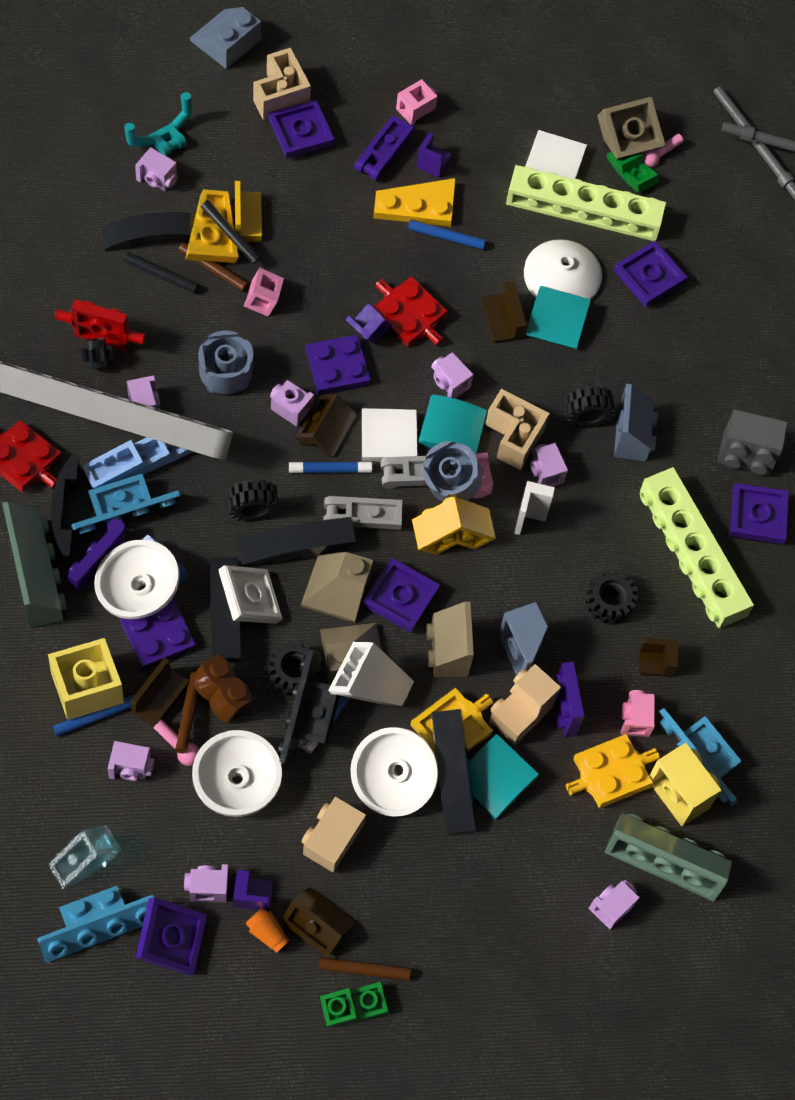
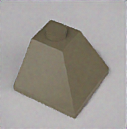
[301,552,373,623]
[320,623,381,684]

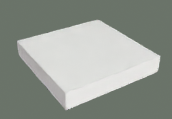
[525,130,587,179]
[362,409,417,462]
[219,565,282,624]

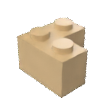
[253,48,311,120]
[485,389,550,470]
[489,664,561,746]

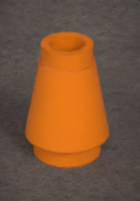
[245,907,290,953]

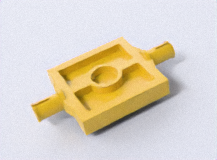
[410,688,493,755]
[566,734,660,809]

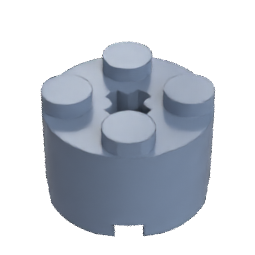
[198,330,253,394]
[422,441,482,501]

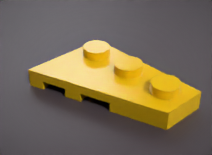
[374,178,455,227]
[185,189,238,263]

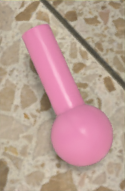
[641,134,684,168]
[154,720,200,766]

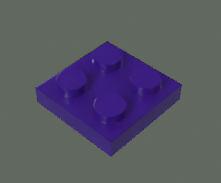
[268,100,334,159]
[613,241,688,307]
[305,335,371,395]
[729,483,789,544]
[362,558,440,633]
[120,598,196,671]
[555,662,584,738]
[135,897,207,975]

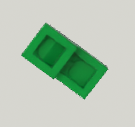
[607,152,659,193]

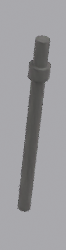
[713,86,795,200]
[721,122,795,152]

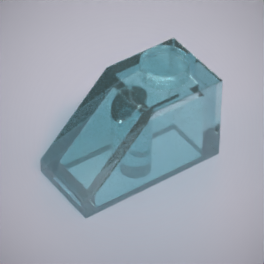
[48,825,122,889]

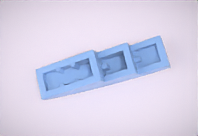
[82,437,194,489]

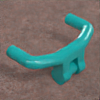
[124,92,192,157]

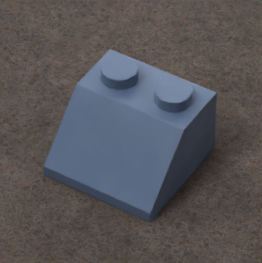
[190,7,261,69]
[614,384,658,461]
[498,602,549,676]

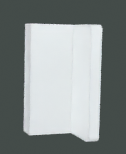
[514,481,555,535]

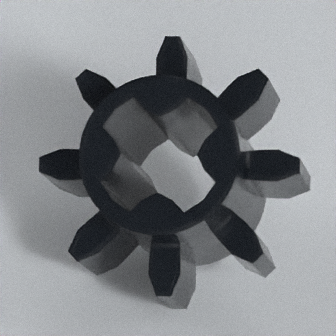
[80,338,114,368]

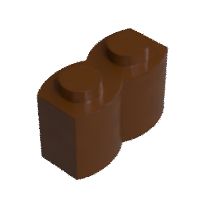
[192,654,253,724]

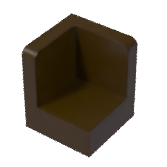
[639,638,678,677]

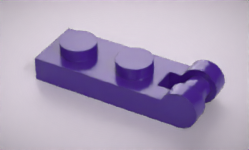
[354,115,414,182]
[68,519,126,594]

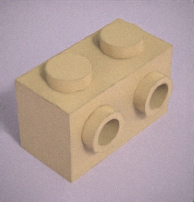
[301,797,366,873]

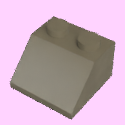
[597,96,666,159]
[426,602,474,677]

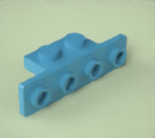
[70,474,181,534]
[659,708,742,806]
[38,886,155,963]

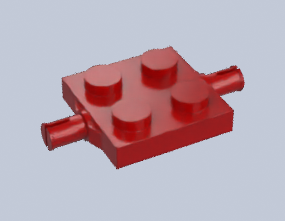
[373,276,447,347]
[54,299,146,351]
[0,420,61,493]

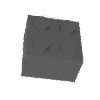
[717,409,787,475]

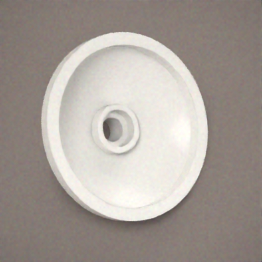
[524,240,602,299]
[94,540,180,619]
[351,727,439,816]
[192,730,282,817]

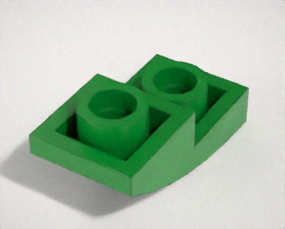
[320,982,390,1027]

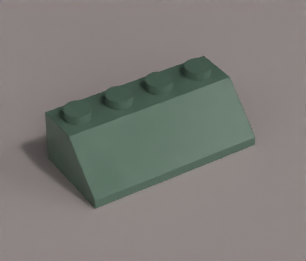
[2,502,67,628]
[604,813,732,902]

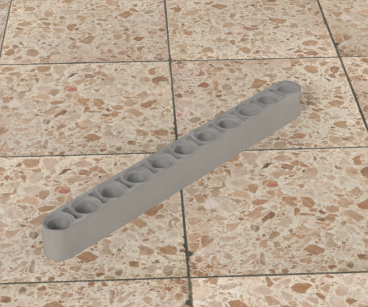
[0,361,233,460]

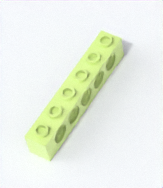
[506,165,666,241]
[640,467,754,629]

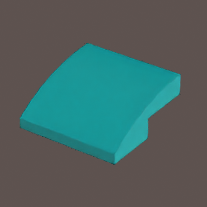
[525,285,591,350]
[418,395,487,454]
[469,734,539,820]

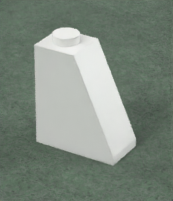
[328,642,414,706]

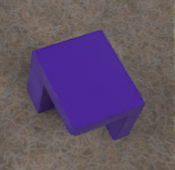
[416,132,451,178]
[345,304,392,344]
[233,870,273,912]

